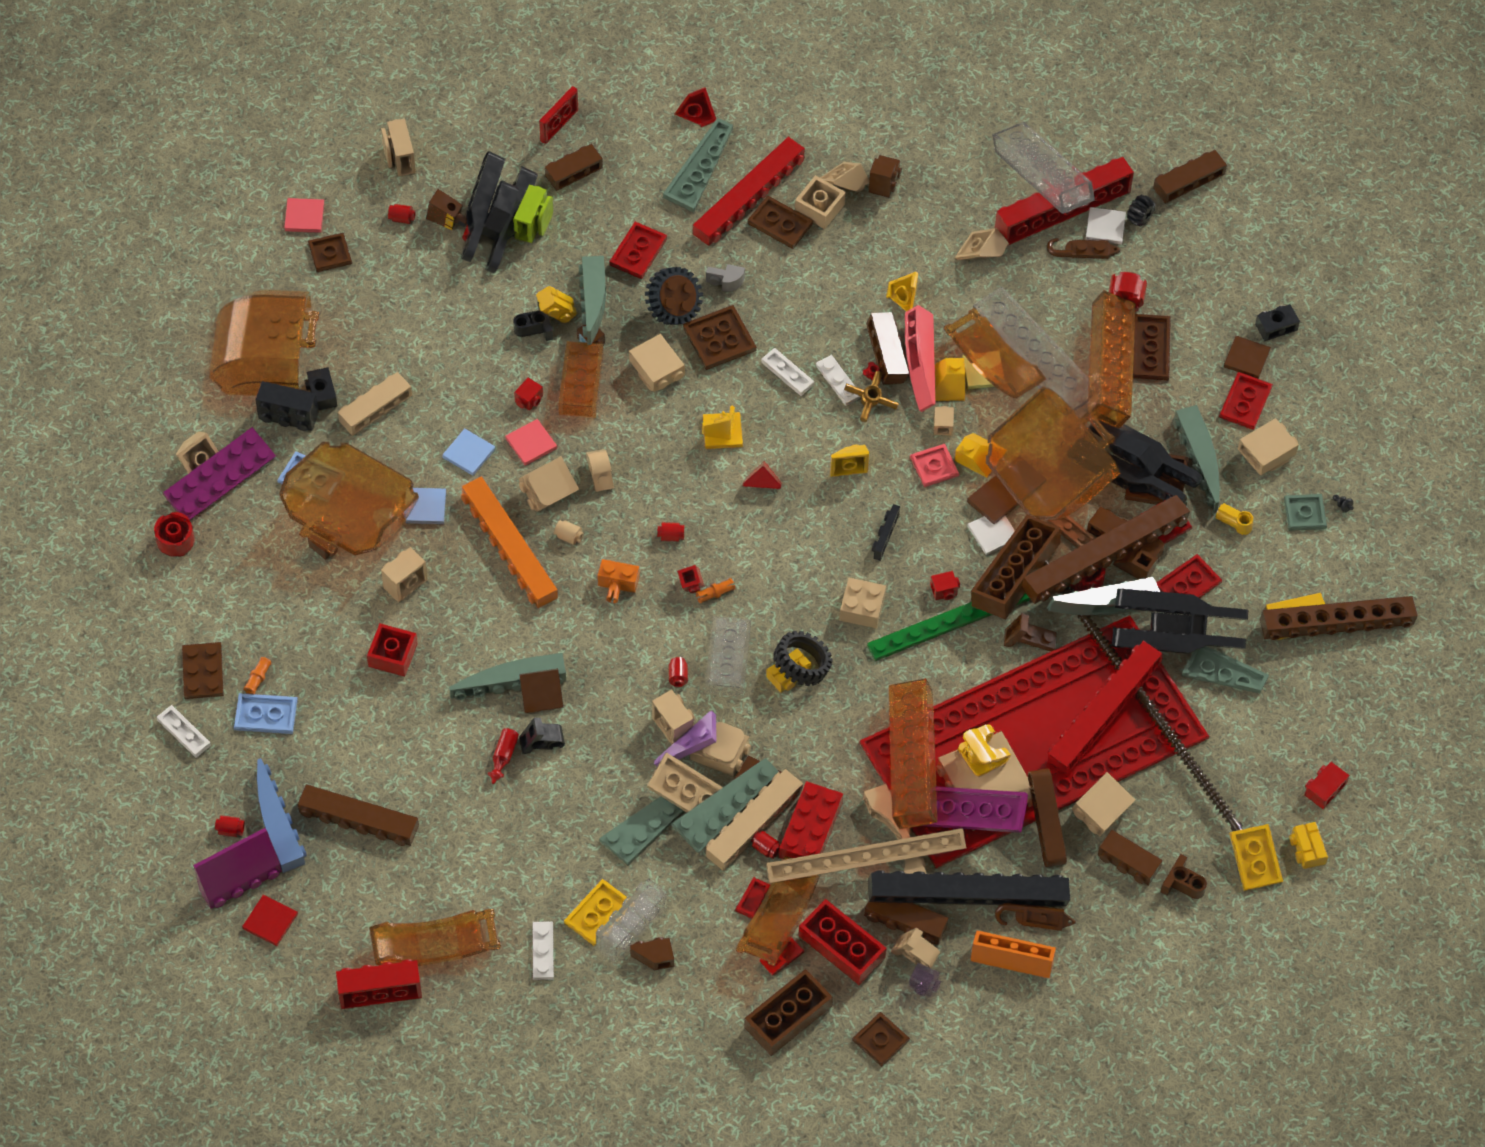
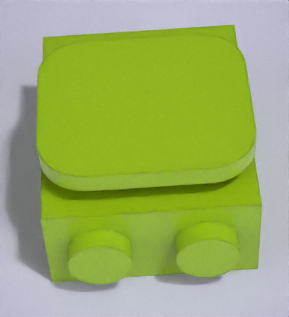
[514,185,553,244]

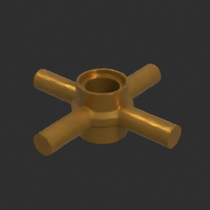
[844,371,899,422]

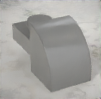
[706,264,745,292]

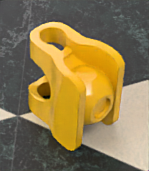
[958,724,1011,776]

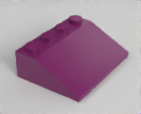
[193,828,282,909]

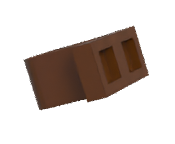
[1160,854,1207,899]

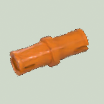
[696,578,735,604]
[243,657,271,694]

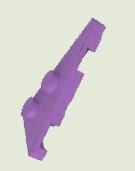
[654,711,716,767]

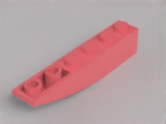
[905,305,935,412]

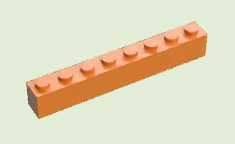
[461,476,558,608]

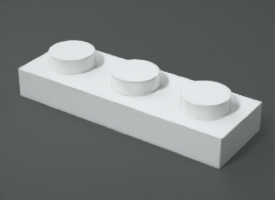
[761,348,814,396]
[816,355,861,406]
[157,705,211,758]
[533,922,554,980]

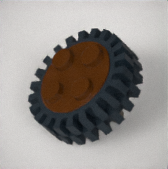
[645,267,703,325]

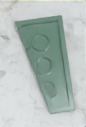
[1181,646,1269,694]

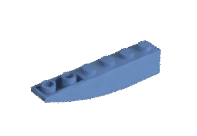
[257,758,307,873]

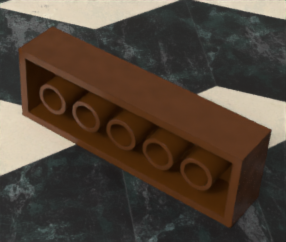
[971,515,1061,620]

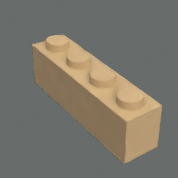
[338,372,412,436]

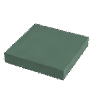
[1284,494,1327,531]

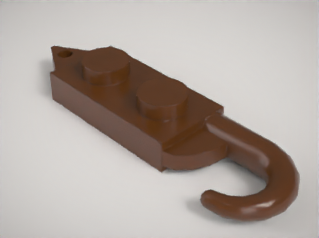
[1047,238,1120,259]
[995,903,1076,931]

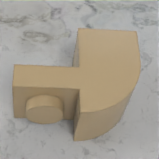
[586,449,614,492]

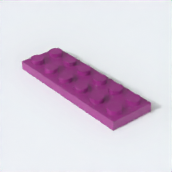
[163,427,276,520]
[908,785,1028,833]

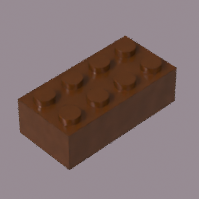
[744,969,833,1056]

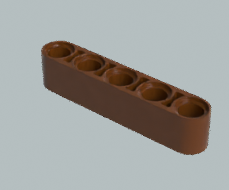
[1028,768,1067,868]

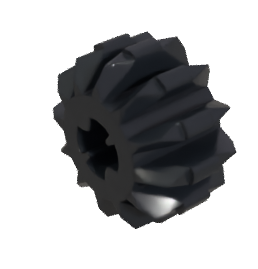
[1127,194,1155,227]

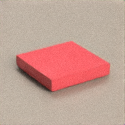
[284,198,324,233]
[505,419,557,466]
[910,444,959,487]

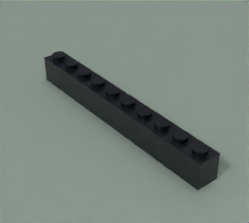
[868,870,1070,907]

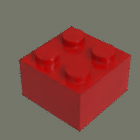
[367,623,418,677]

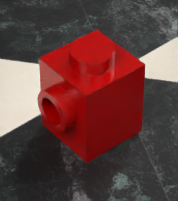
[514,377,543,411]
[677,565,705,594]
[930,571,960,601]

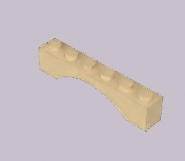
[863,784,930,874]

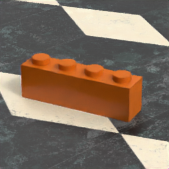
[970,930,1056,979]

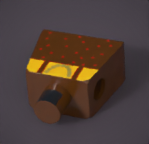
[426,189,467,230]

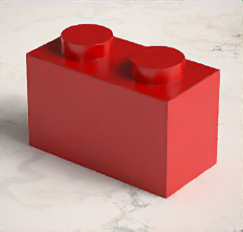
[1305,762,1350,809]

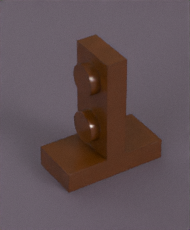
[1004,613,1057,651]

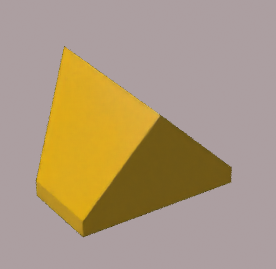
[886,272,918,312]
[702,405,735,440]

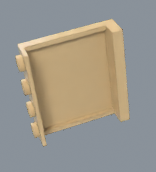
[936,731,1033,831]

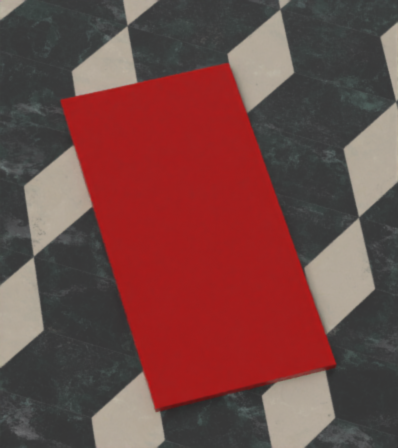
[859,615,1210,869]

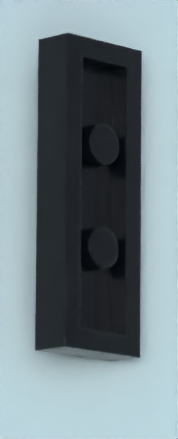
[871,504,900,561]

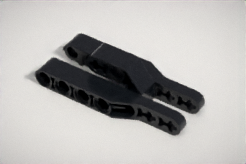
[461,151,538,274]
[1067,413,1203,503]
[1112,588,1249,654]

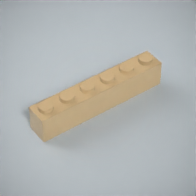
[705,769,803,871]

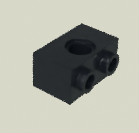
[1255,304,1300,342]
[304,367,338,411]

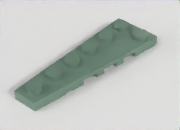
[663,118,733,213]
[671,758,779,853]
[599,796,684,865]

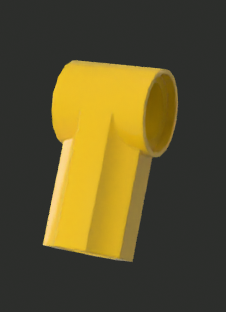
[1215,503,1253,535]

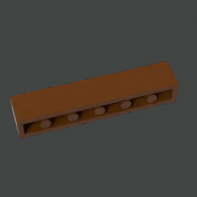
[297,784,419,846]

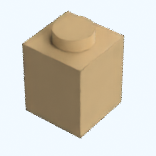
[934,406,954,436]

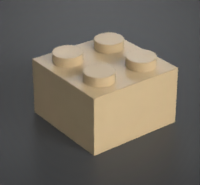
[795,175,846,229]
[381,547,428,603]
[839,578,886,629]
[652,689,695,744]

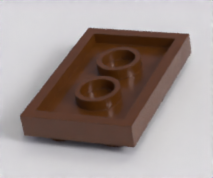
[747,195,813,249]
[182,642,224,699]

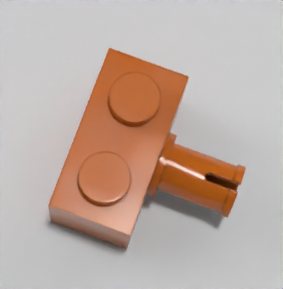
[598,559,640,603]

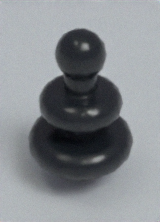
[1332,494,1354,513]

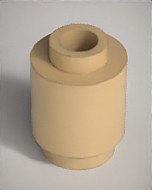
[554,520,584,545]

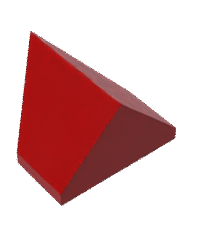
[674,87,717,127]
[743,460,782,489]

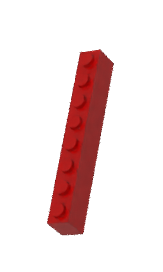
[692,136,805,246]
[1048,640,1162,774]

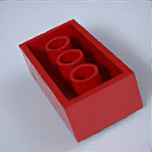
[779,781,843,860]
[798,898,887,985]
[336,959,422,1009]

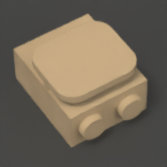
[381,118,416,177]
[629,334,685,392]
[1238,418,1299,476]
[519,456,579,512]
[690,722,751,777]
[1072,772,1136,837]

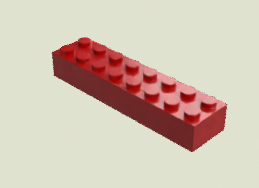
[995,157,1134,246]

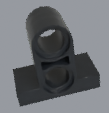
[513,302,553,341]
[519,717,565,754]

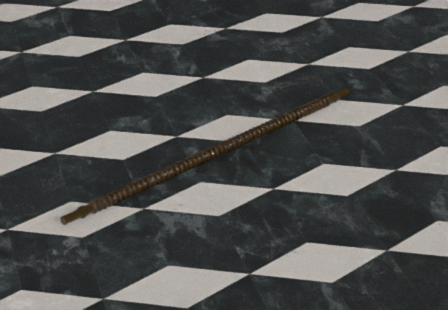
[1044,560,1243,831]

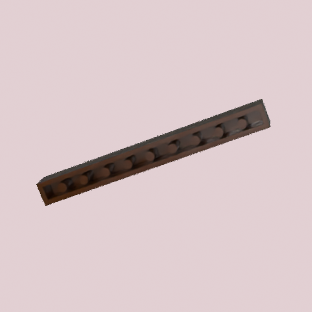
[1021,495,1190,604]

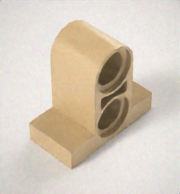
[891,928,940,971]

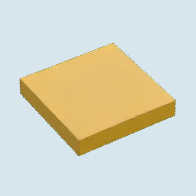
[703,412,743,449]

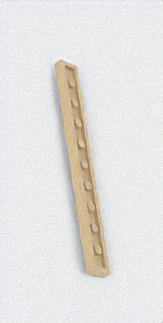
[766,828,966,883]

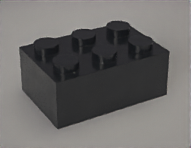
[255,381,319,431]

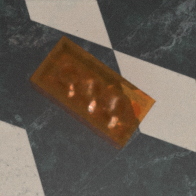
[558,341,604,418]

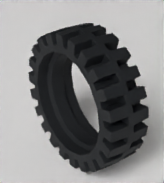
[773,631,832,686]

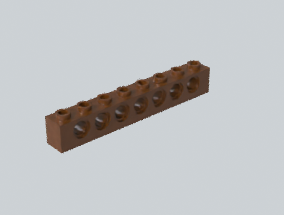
[1260,596,1418,640]

